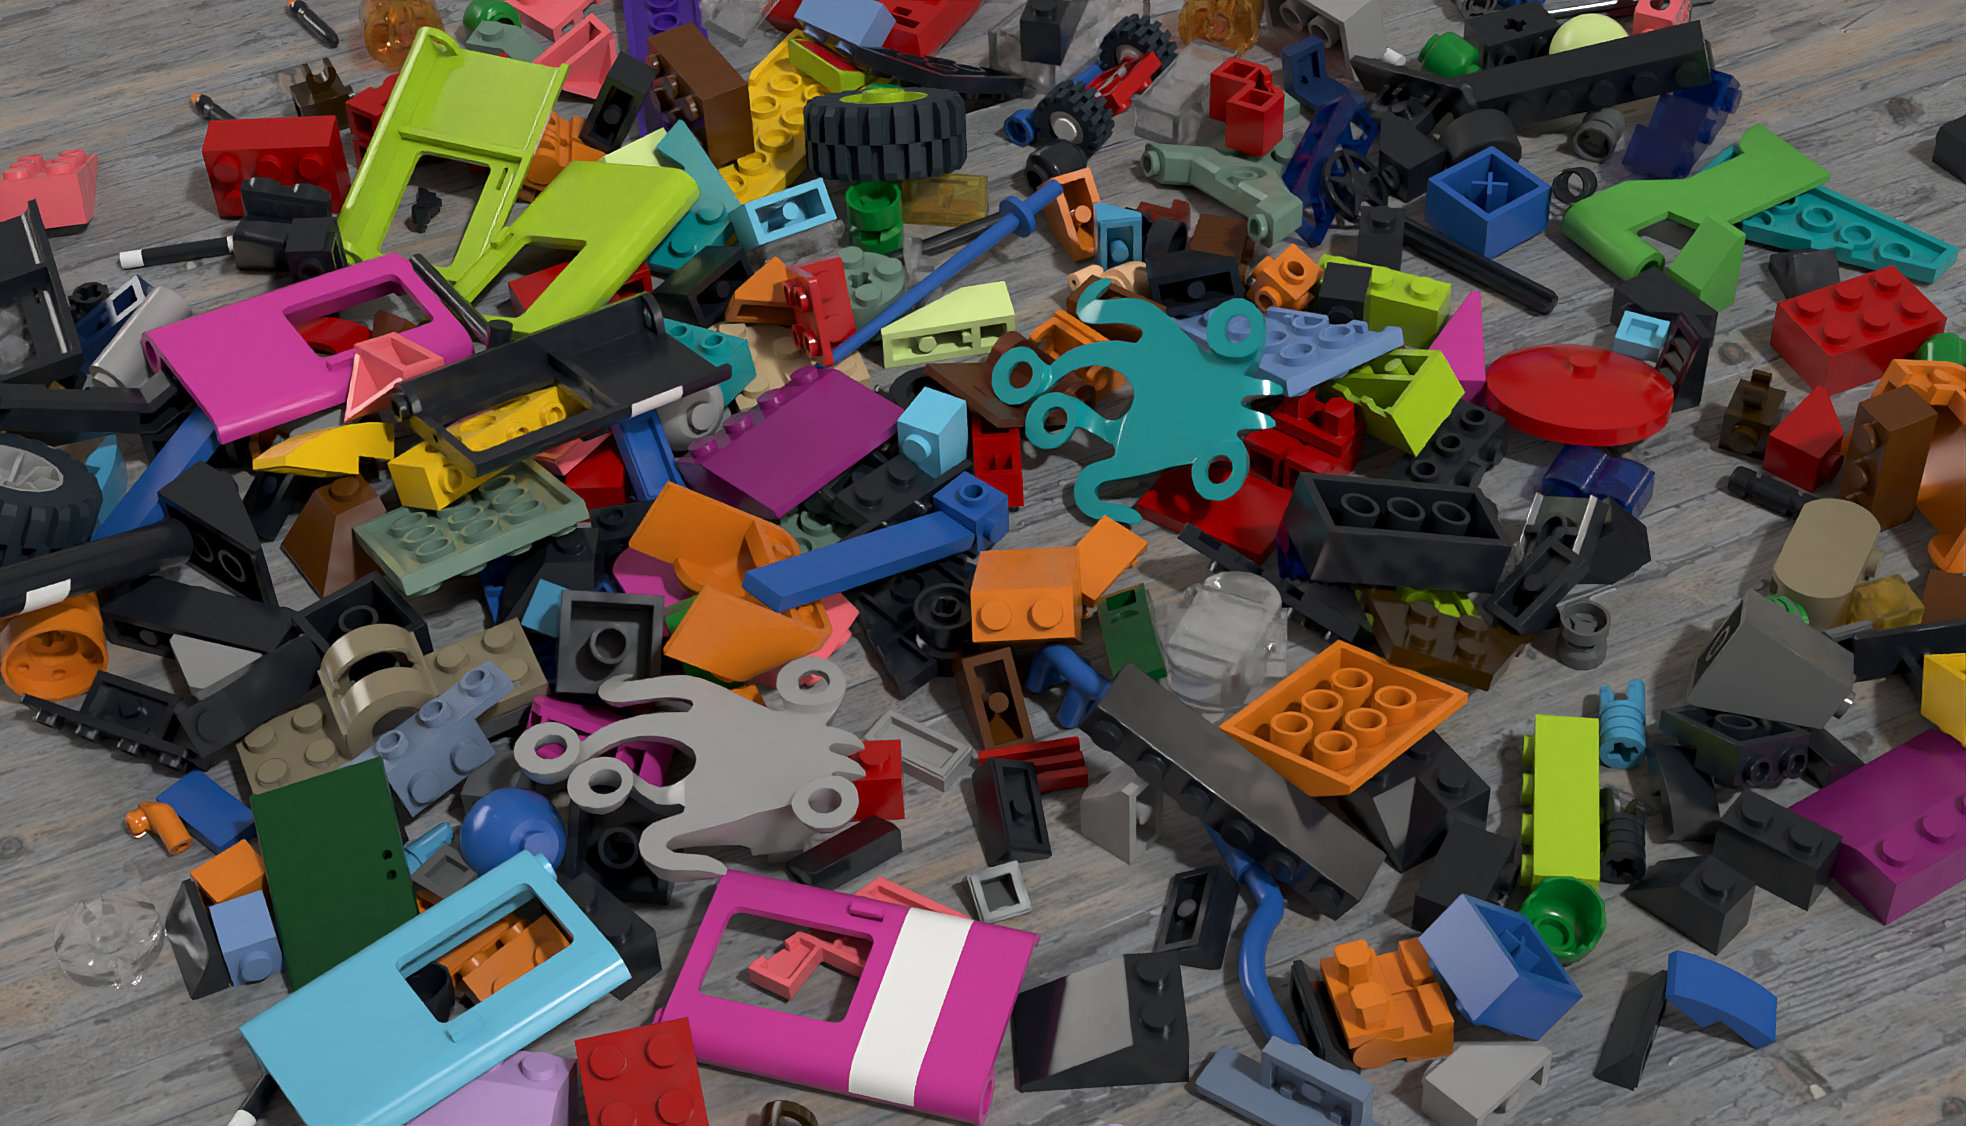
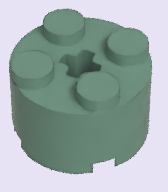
[837,246,907,350]

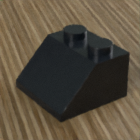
[565,787,684,906]

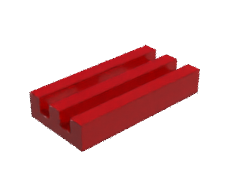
[977,736,1088,793]

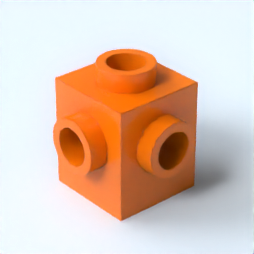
[1246,243,1325,313]

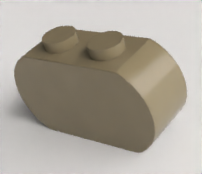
[1767,498,1884,633]

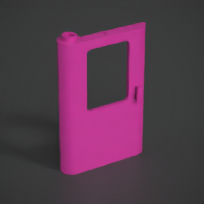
[141,252,475,445]

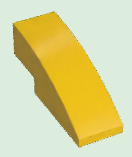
[253,422,394,479]

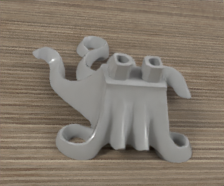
[514,656,866,883]

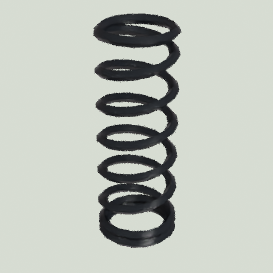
[1552,167,1598,203]

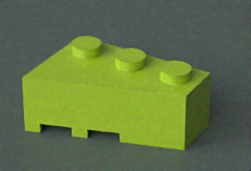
[1316,349,1465,457]

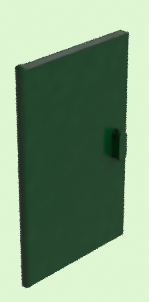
[249,756,422,993]

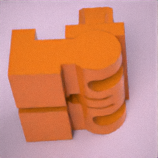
[517,111,605,203]
[1320,936,1454,1069]

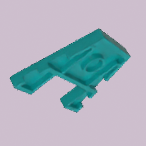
[644,119,741,275]

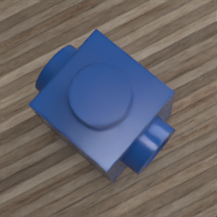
[933,471,1009,556]

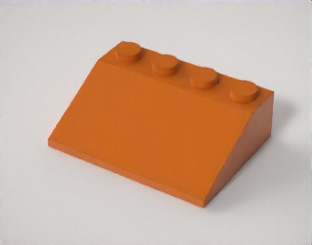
[1218,640,1469,797]

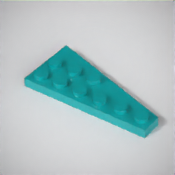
[1664,144,1959,283]

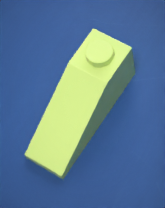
[881,281,1016,369]

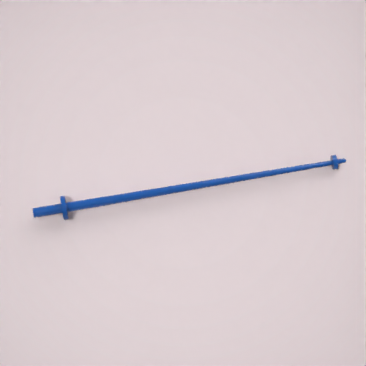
[628,179,1063,503]

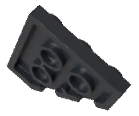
[853,46,1026,100]

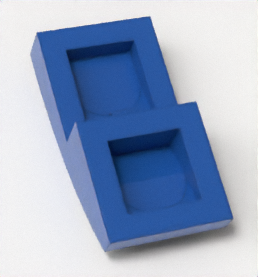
[1665,950,1777,1049]

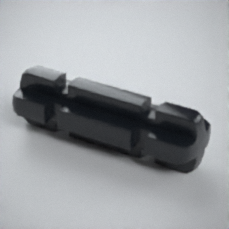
[1728,466,1819,520]

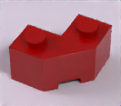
[1209,56,1285,157]

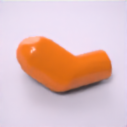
[124,801,194,855]

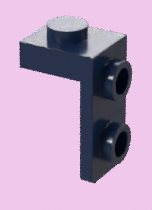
[1280,34,1366,122]

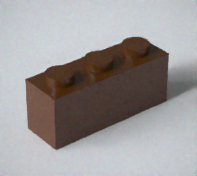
[1837,384,1938,533]

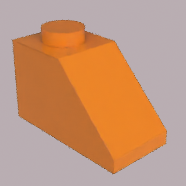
[1036,167,1101,262]

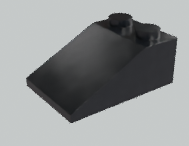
[157,460,279,606]
[1014,951,1190,1093]

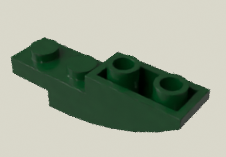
[1096,583,1168,684]

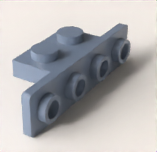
[337,660,515,817]
[1196,1035,1383,1126]

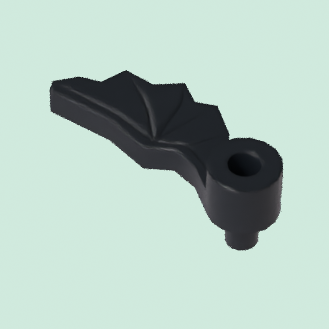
[412,187,442,233]

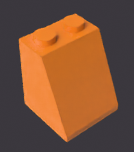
[971,546,1084,650]

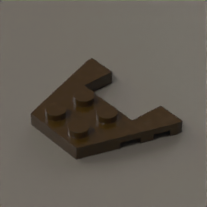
[1349,583,1537,692]

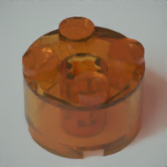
[359,0,445,72]
[1178,0,1264,64]

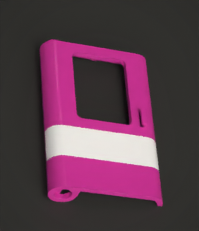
[653,869,1041,1125]

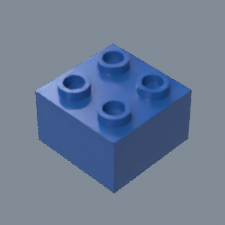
[1424,146,1552,259]
[1418,893,1583,1041]

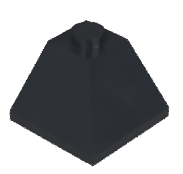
[498,528,606,640]

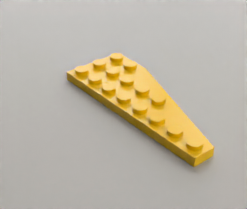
[716,29,894,246]

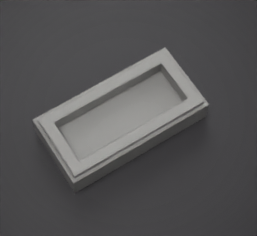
[860,708,973,793]

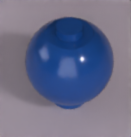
[459,787,566,878]

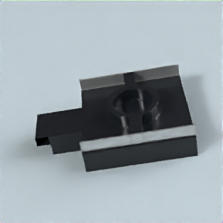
[1512,492,1610,578]

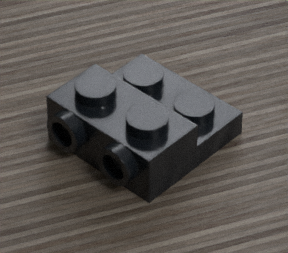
[1658,705,1811,789]

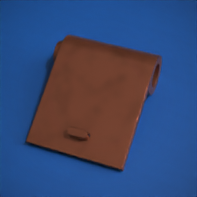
[923,331,1096,428]

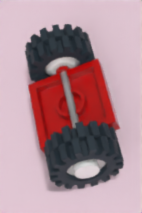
[1033,14,1179,158]

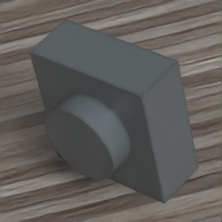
[411,844,478,905]

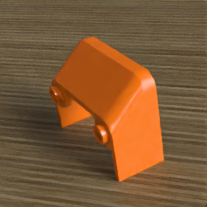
[628,481,833,683]

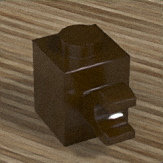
[289,57,355,131]
[1718,369,1787,461]

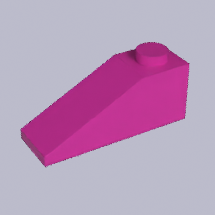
[1428,291,1486,408]

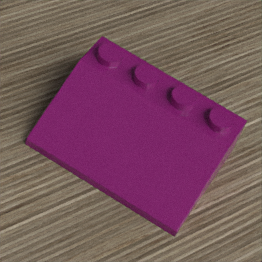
[675,365,905,519]
[1787,728,1966,926]

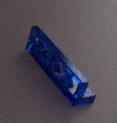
[1281,93,1380,249]

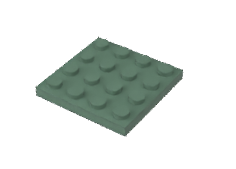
[352,457,590,596]

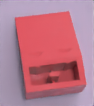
[0,149,98,229]

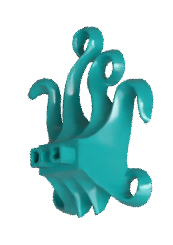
[992,278,1283,525]

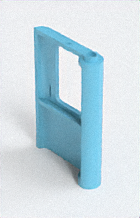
[237,849,632,1126]

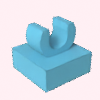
[1612,310,1670,363]

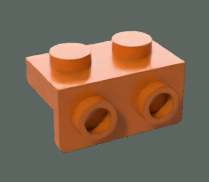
[454,914,571,1005]

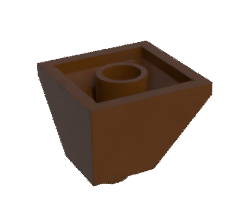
[282,473,387,599]

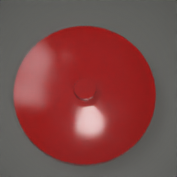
[1484,343,1674,446]

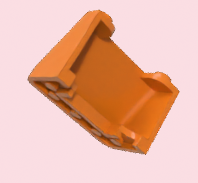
[1840,359,1966,574]

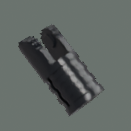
[1599,786,1646,884]

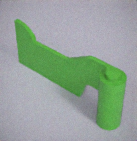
[1561,123,1831,282]

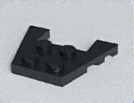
[842,553,977,698]

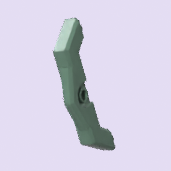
[1141,143,1303,249]

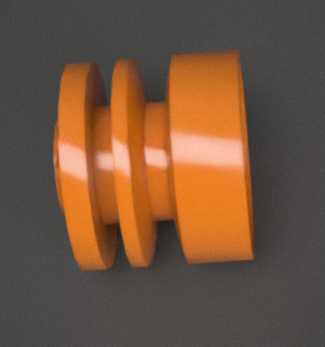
[0,591,109,702]

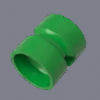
[846,181,904,255]

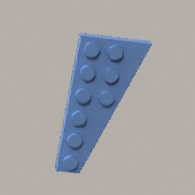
[1170,306,1404,397]

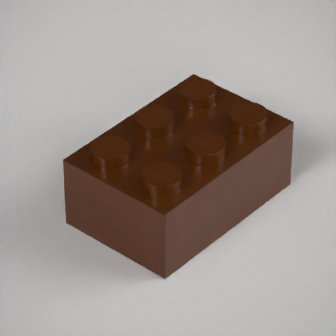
[645,22,755,167]

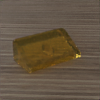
[902,173,989,227]

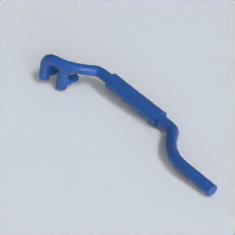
[1024,641,1303,1046]

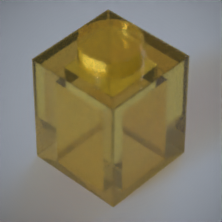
[1845,574,1925,631]

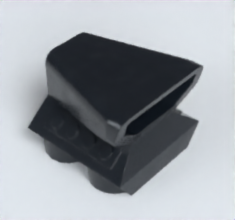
[232,177,332,272]

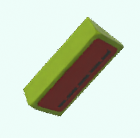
[788,39,873,93]

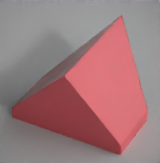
[531,13,617,99]
[344,332,444,422]

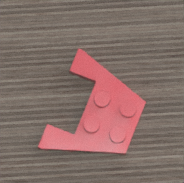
[748,876,971,1001]

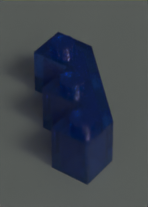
[1621,69,1742,180]

